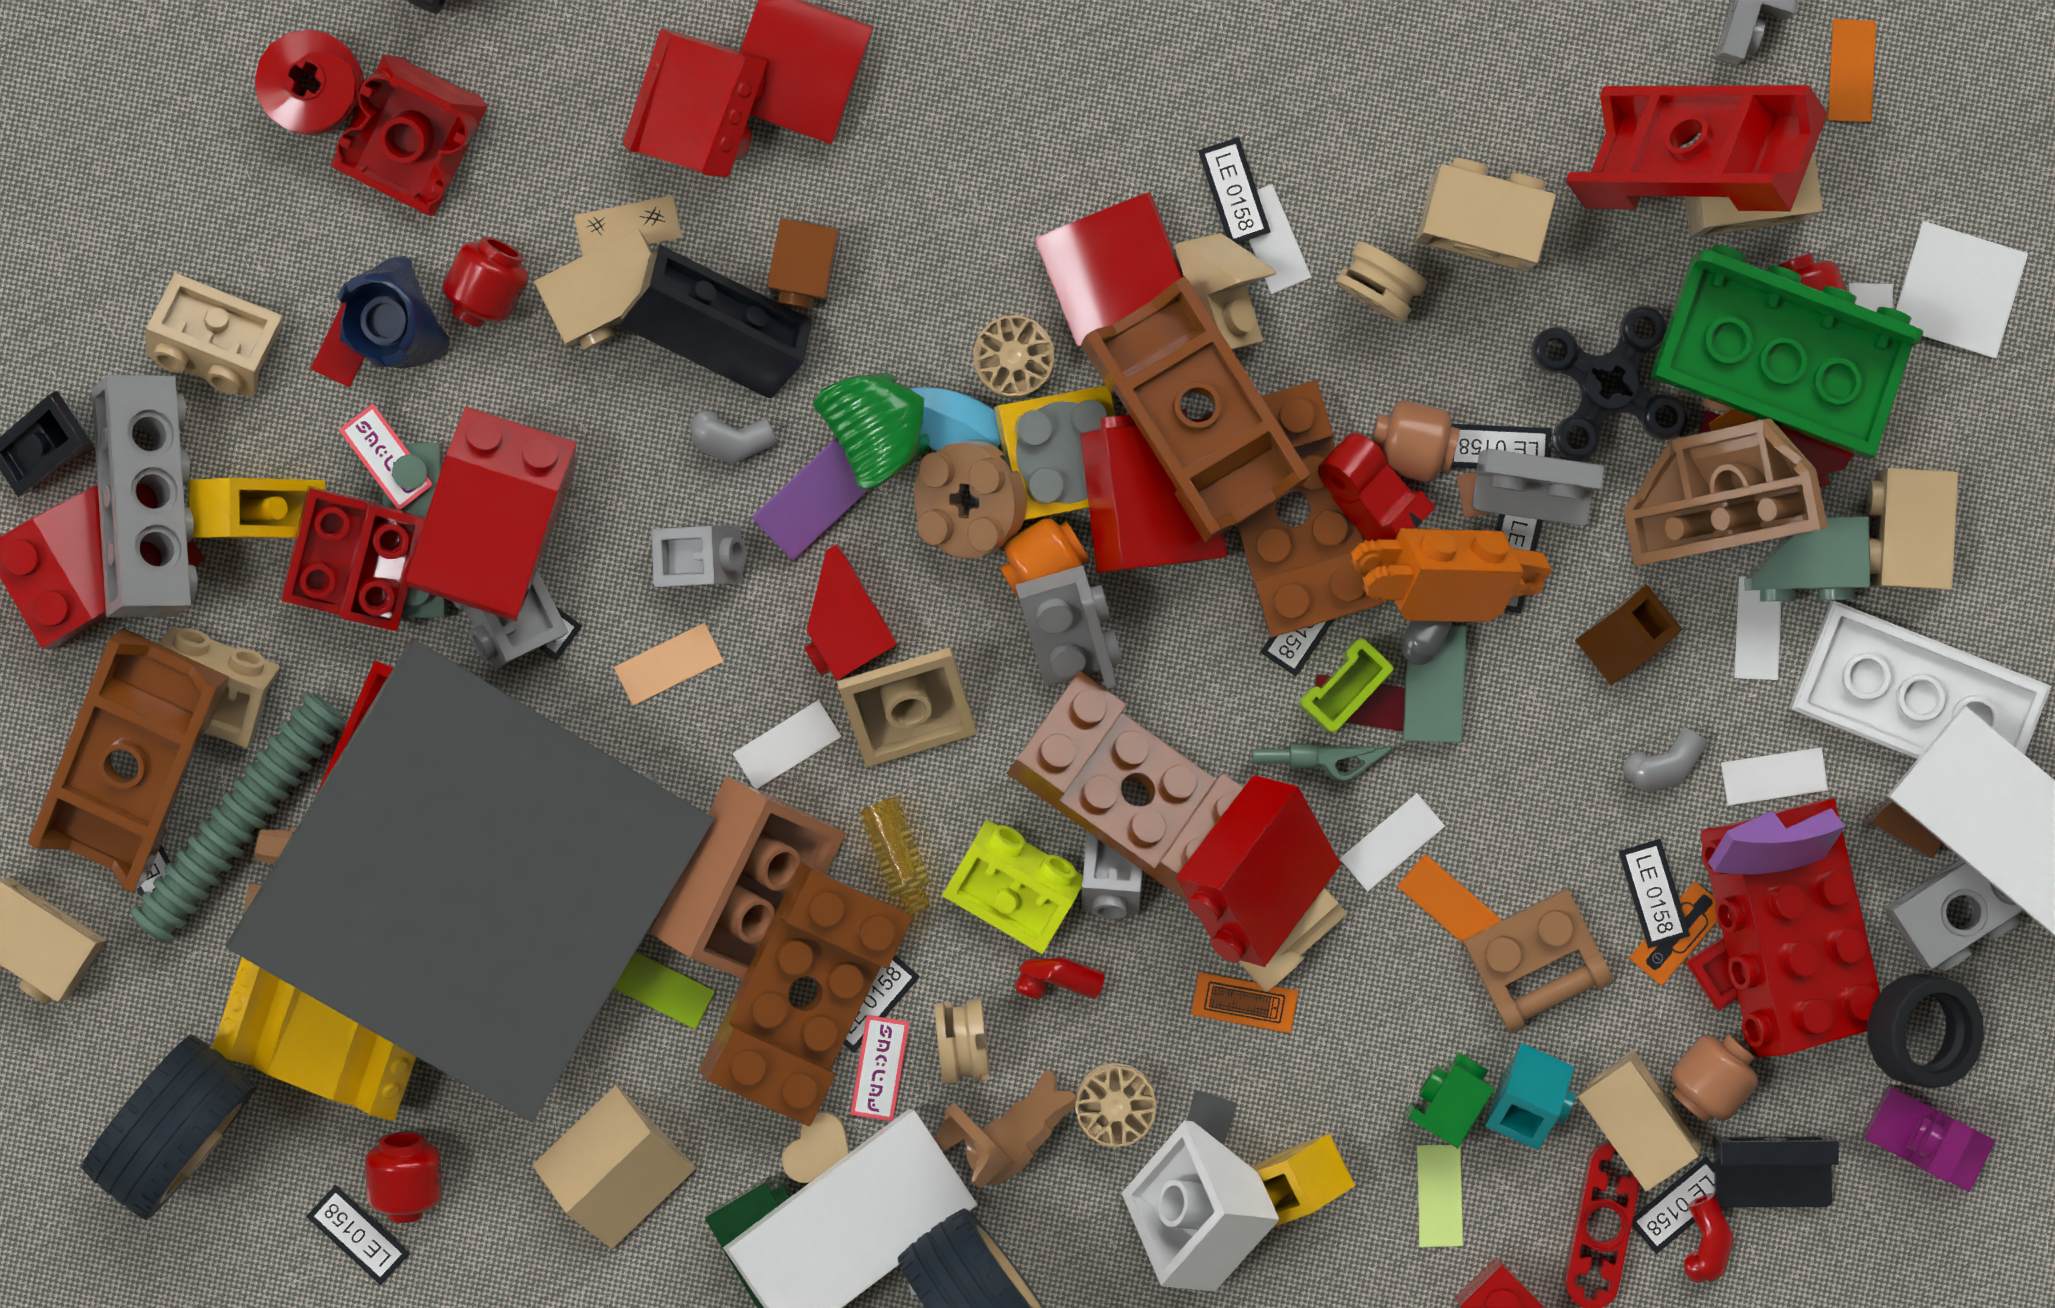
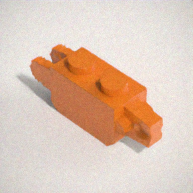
[1351,528,1552,622]

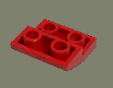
[740,0,874,144]
[1034,192,1184,347]
[280,486,425,632]

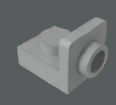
[1714,0,1798,66]
[651,525,746,587]
[1081,831,1142,919]

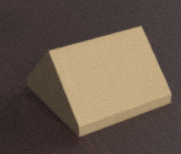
[837,647,978,768]
[532,1084,697,1249]

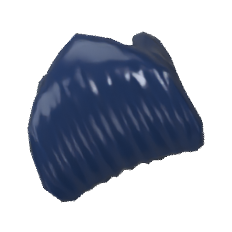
[338,256,450,369]

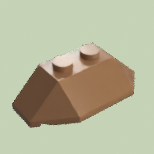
[1623,418,1828,567]

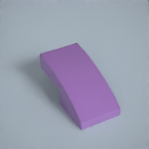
[1708,808,1845,875]

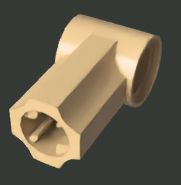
[1239,887,1348,992]

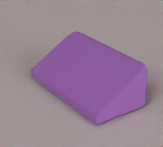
[751,438,870,561]

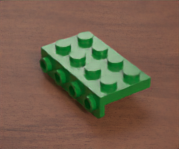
[1650,245,1924,459]

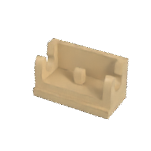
[1578,1050,1701,1192]

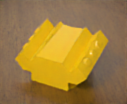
[212,957,416,1121]

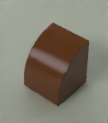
[1575,584,1683,685]
[1863,798,1942,859]

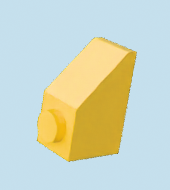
[189,478,326,539]
[1252,1133,1355,1227]

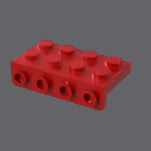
[1701,798,1880,1057]

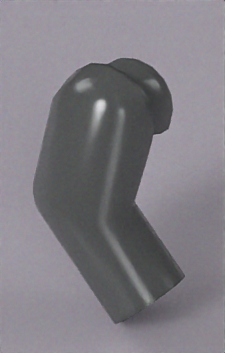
[1402,621,1452,665]

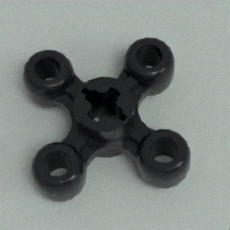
[1531,306,1688,462]

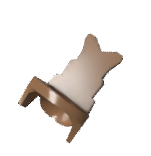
[934,1070,1077,1189]

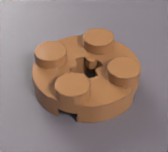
[914,440,1026,559]

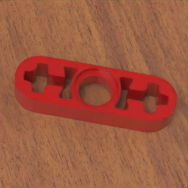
[1564,1140,1640,1308]

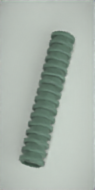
[130,692,346,943]

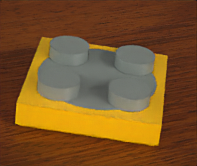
[994,385,1116,520]

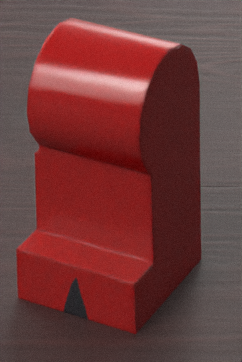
[1318,433,1435,541]

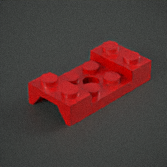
[1565,85,1828,212]

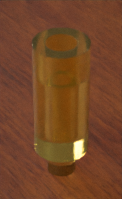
[858,795,931,914]

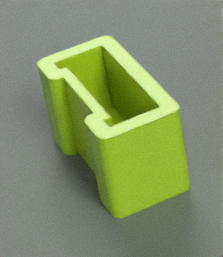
[1297,638,1393,733]

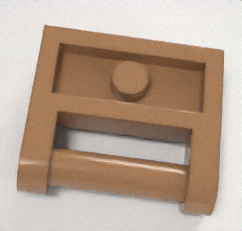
[1462,888,1614,1035]

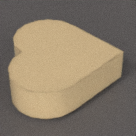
[782,1111,850,1183]

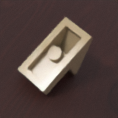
[1174,233,1276,351]

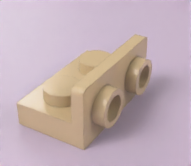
[146,273,283,397]
[159,626,280,748]

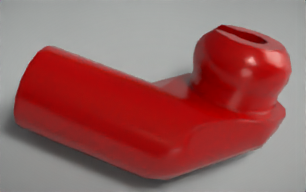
[1014,958,1105,1000]
[1684,1193,1734,1283]

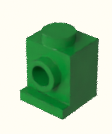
[1404,1052,1495,1149]

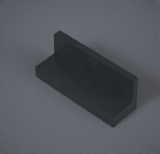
[620,244,813,398]

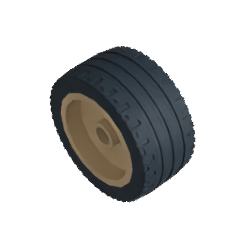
[81,1034,256,1220]
[897,1208,1044,1308]

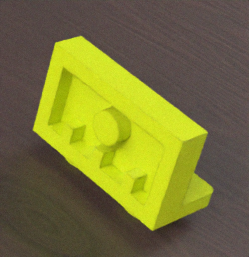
[942,820,1083,954]

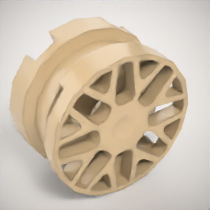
[1334,241,1428,323]
[973,315,1055,399]
[935,998,990,1084]
[1075,1062,1157,1147]

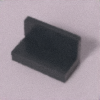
[1713,1136,1839,1208]

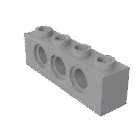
[92,375,197,617]
[1883,858,2023,971]

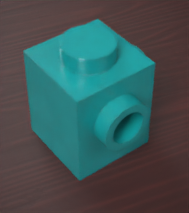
[1485,1043,1576,1150]

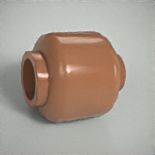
[1371,400,1460,483]
[1672,1034,1759,1123]

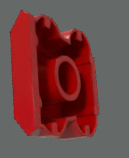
[622,28,767,177]
[331,55,488,216]

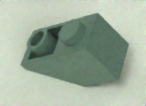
[1744,517,1870,602]

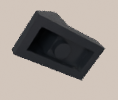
[0,391,95,497]

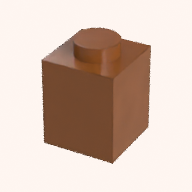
[767,218,840,310]

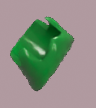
[813,373,930,490]

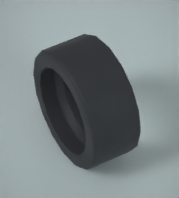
[1867,974,1984,1088]

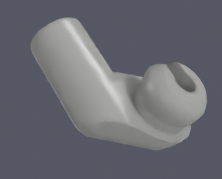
[690,411,779,463]
[1623,727,1708,792]

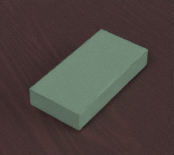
[1402,624,1467,743]

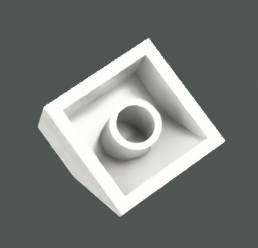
[1122,1120,1279,1291]

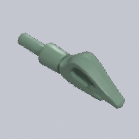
[1252,743,1392,783]

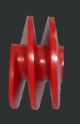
[254,29,365,136]

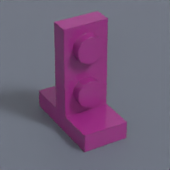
[1862,1085,1996,1192]

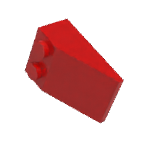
[405,406,577,622]
[0,484,205,649]

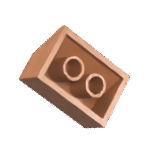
[649,776,846,979]

